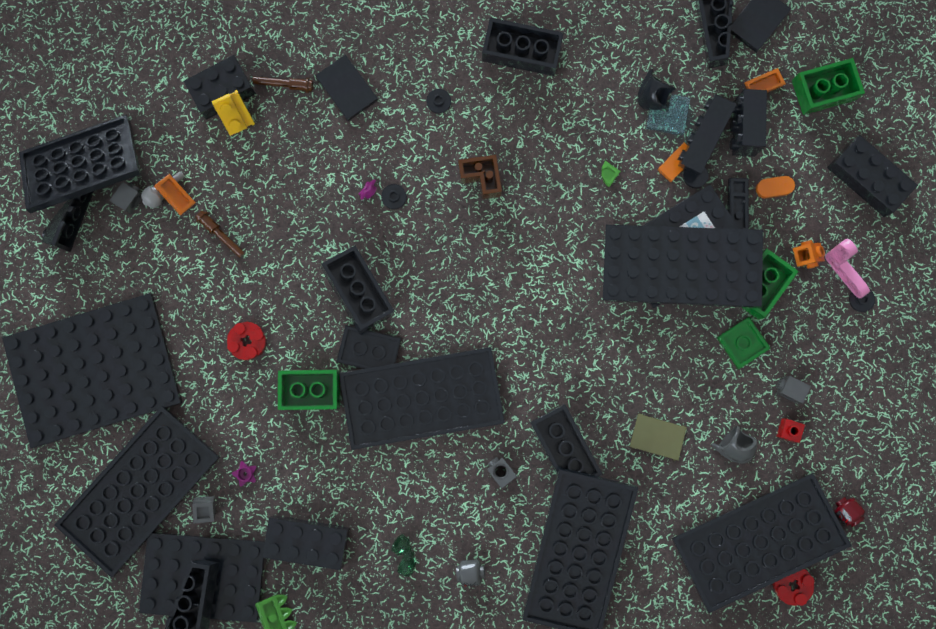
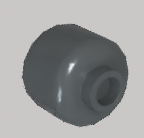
[456,559,486,587]

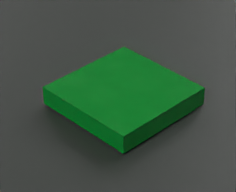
[716,317,771,369]

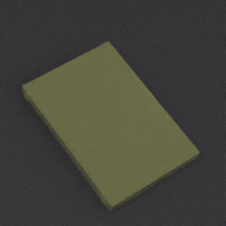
[629,414,687,461]

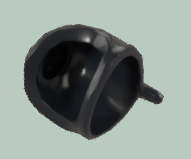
[637,69,676,110]

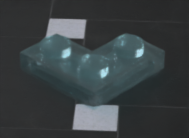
[646,94,690,136]

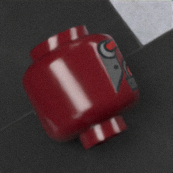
[834,497,865,527]

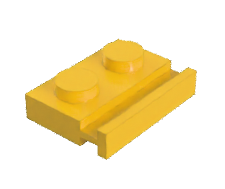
[212,90,255,136]

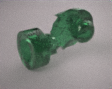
[391,534,416,577]

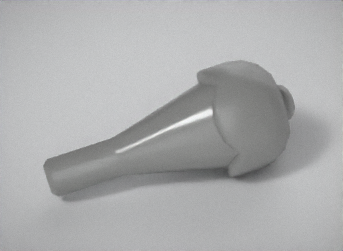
[141,171,185,208]

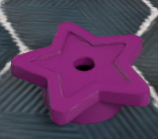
[358,179,377,200]
[232,461,256,487]

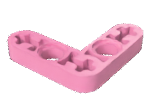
[825,239,870,298]

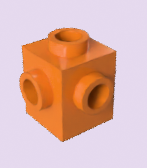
[793,240,825,269]

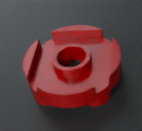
[227,322,267,360]
[773,569,815,606]

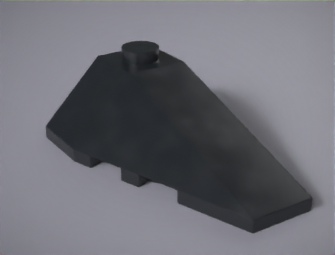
[42,191,94,252]

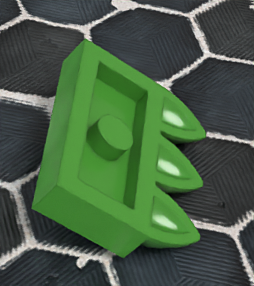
[255,595,297,629]

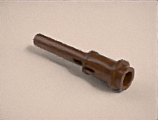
[252,76,314,93]
[195,210,245,258]

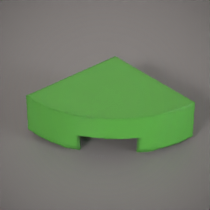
[601,161,621,187]

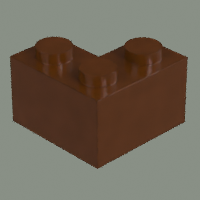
[458,154,502,199]

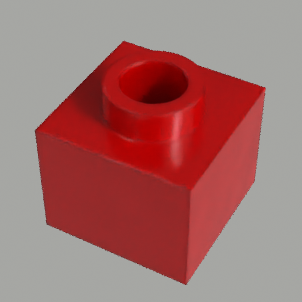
[776,418,805,443]

